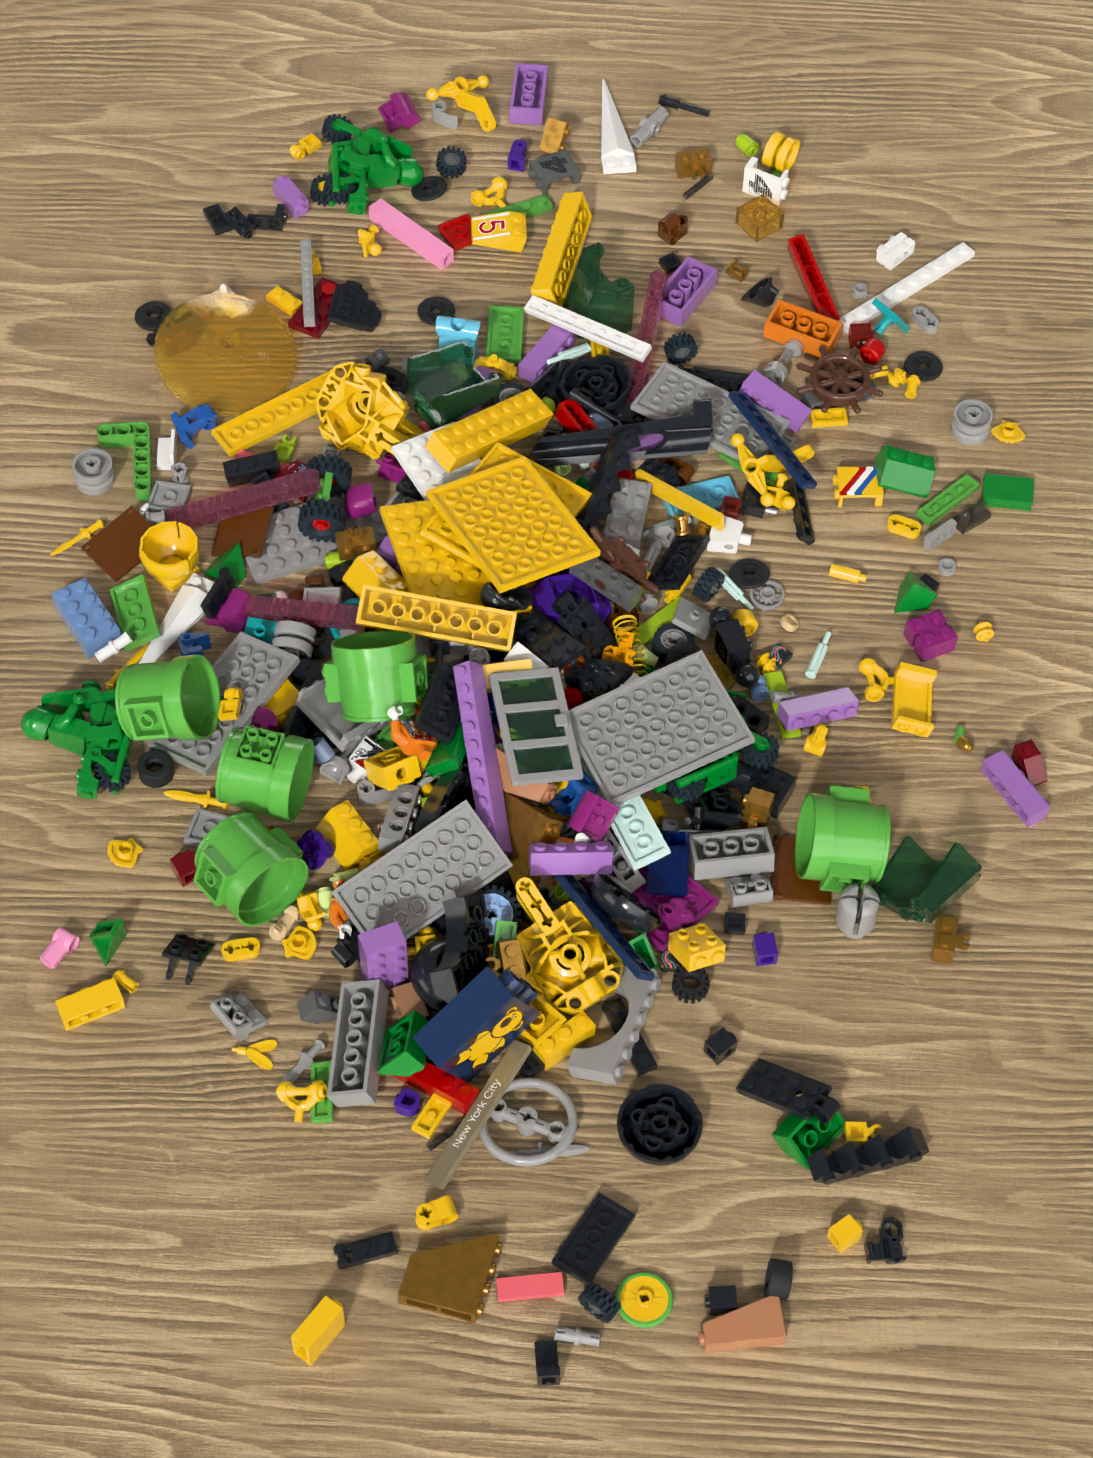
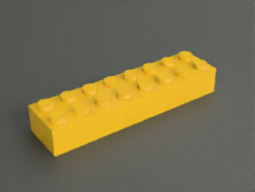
[531,192,592,307]
[425,389,554,473]
[355,584,517,652]

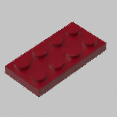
[288,277,340,339]

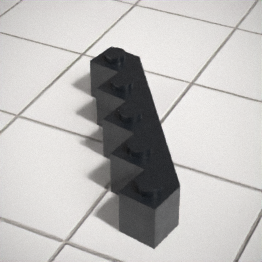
[575,428,641,539]

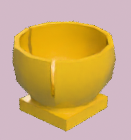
[139,521,200,592]

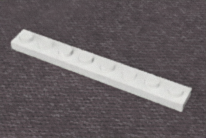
[524,295,652,362]

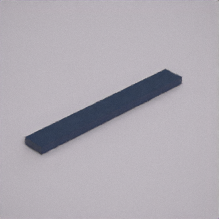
[728,391,817,489]
[555,875,655,981]

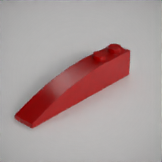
[787,234,840,321]
[555,398,635,480]
[391,1061,480,1115]

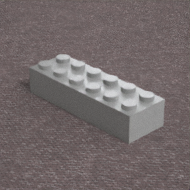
[327,979,389,1107]

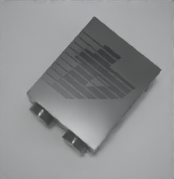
[528,149,580,195]

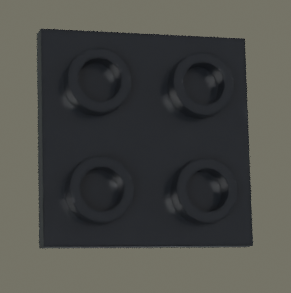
[162,934,215,985]

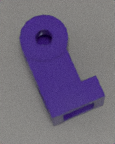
[508,139,527,172]

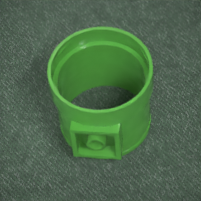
[322,631,429,722]
[115,655,221,741]
[216,725,314,823]
[795,785,891,895]
[193,812,308,926]

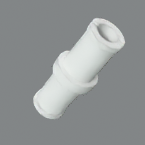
[95,632,133,663]

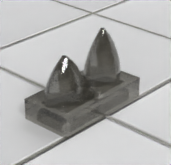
[952,500,991,535]

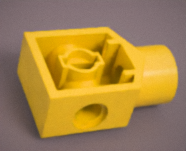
[363,746,432,791]

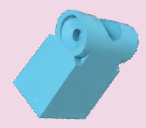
[436,315,481,368]

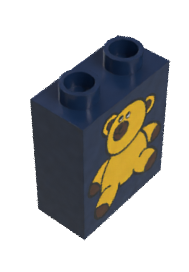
[413,966,542,1083]

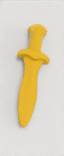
[50,519,104,556]
[105,645,149,690]
[164,790,229,810]

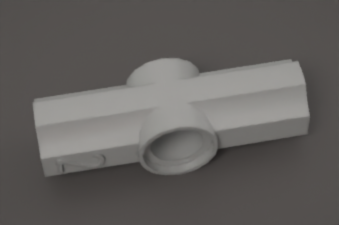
[630,106,669,147]

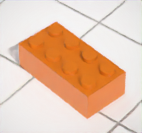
[763,300,843,358]

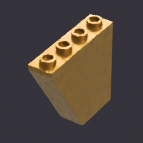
[504,792,563,895]
[398,1233,502,1323]

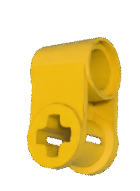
[415,1195,459,1230]

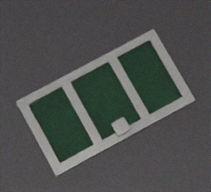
[489,667,583,786]

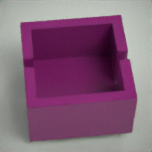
[903,609,958,663]

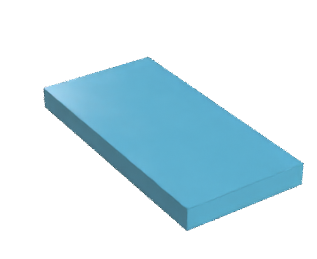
[662,475,741,519]

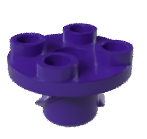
[297,829,335,870]

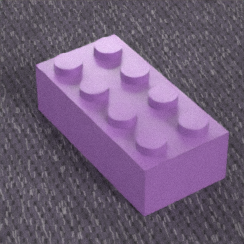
[510,63,548,125]
[651,256,718,327]
[358,921,409,989]

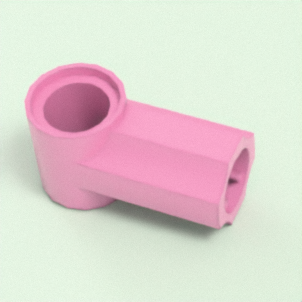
[40,927,80,969]

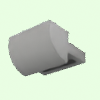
[724,873,773,908]
[210,992,267,1041]

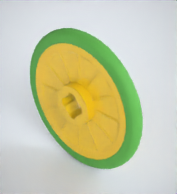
[615,1272,673,1328]

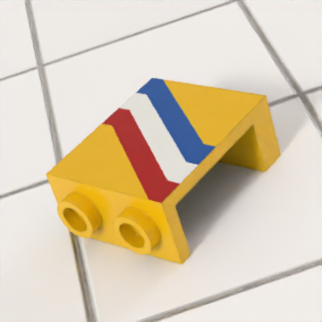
[832,467,884,507]

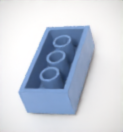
[51,578,121,659]

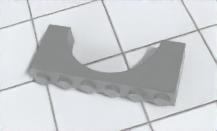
[566,962,661,1085]

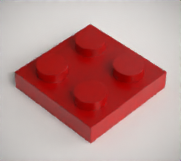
[438,213,472,251]

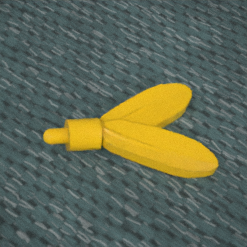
[231,1040,277,1070]

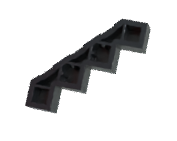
[291,655,336,750]
[806,1126,929,1185]

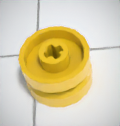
[762,131,800,174]

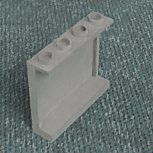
[295,678,392,752]

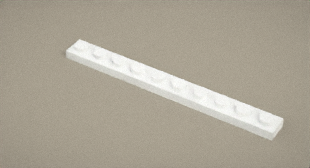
[838,242,975,334]

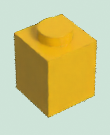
[827,1214,863,1253]

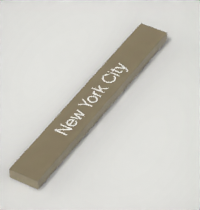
[424,1040,532,1190]

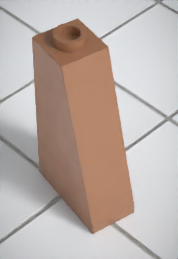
[496,748,558,804]
[698,1296,786,1353]

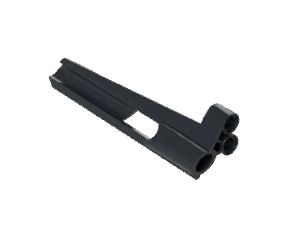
[530,398,713,467]

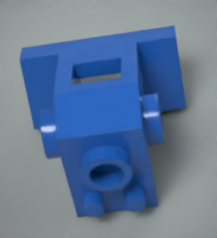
[170,404,219,450]
[178,632,211,656]
[549,764,599,816]

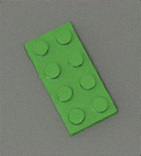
[486,306,524,364]
[109,574,161,651]

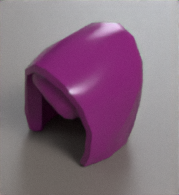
[344,483,377,519]

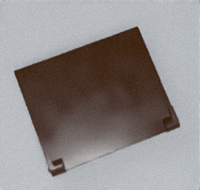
[211,496,276,558]
[81,505,152,583]
[771,834,831,905]

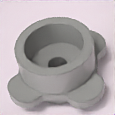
[851,283,869,299]

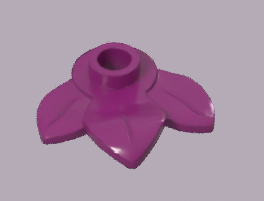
[656,898,696,932]

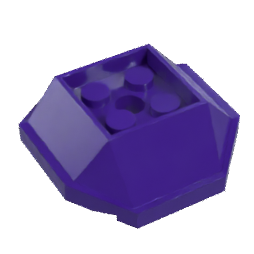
[529,573,612,630]

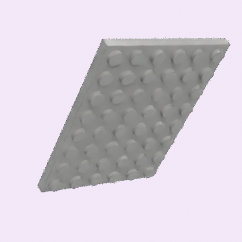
[568,650,755,806]

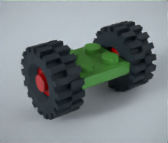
[298,454,352,542]

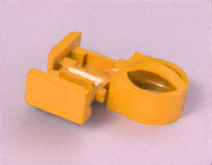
[602,631,635,666]

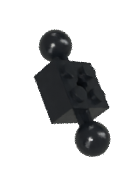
[709,607,760,688]

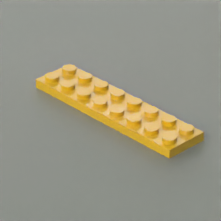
[211,370,331,457]

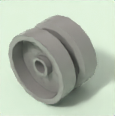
[950,399,993,446]
[72,448,115,495]
[271,621,317,659]

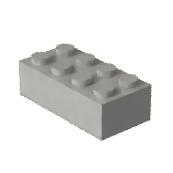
[604,478,652,553]
[687,827,775,880]

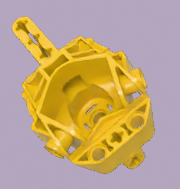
[316,361,426,459]
[516,877,623,1014]

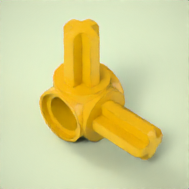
[803,723,828,757]

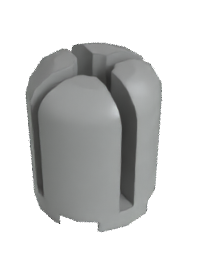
[835,883,880,939]

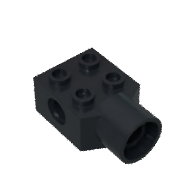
[565,658,633,700]
[725,760,796,819]

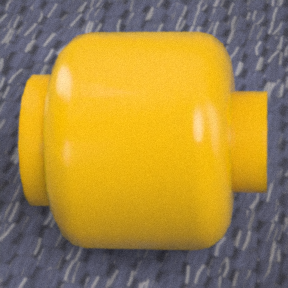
[733,609,758,637]

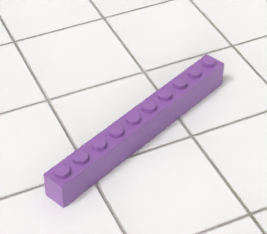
[453,661,513,855]

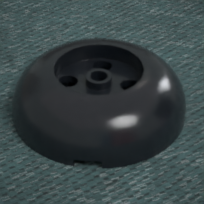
[561,355,632,415]
[591,873,664,934]
[410,938,490,1011]
[617,1084,703,1166]

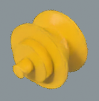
[888,368,906,388]
[973,621,994,642]
[756,653,776,673]

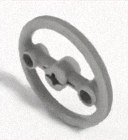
[479,1077,577,1166]

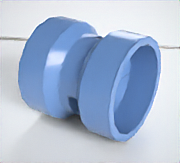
[748,675,770,702]

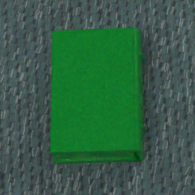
[982,473,1034,511]
[425,723,466,777]

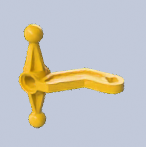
[426,75,496,132]
[730,433,815,507]

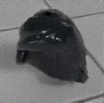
[480,582,534,611]

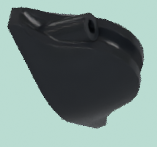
[741,277,779,307]

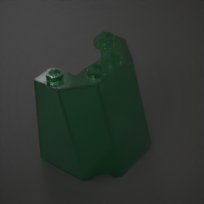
[563,242,635,339]
[407,341,501,430]
[872,836,982,923]

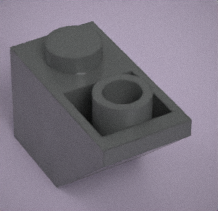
[297,990,339,1024]

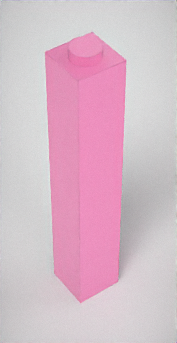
[369,198,454,270]

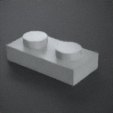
[923,518,957,552]

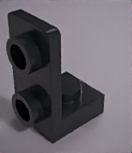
[534,1340,560,1386]

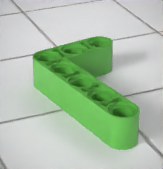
[96,422,152,502]

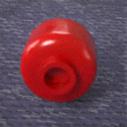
[859,338,885,365]

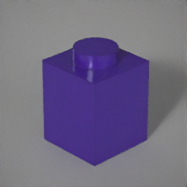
[752,932,778,966]

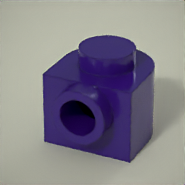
[393,1087,420,1117]

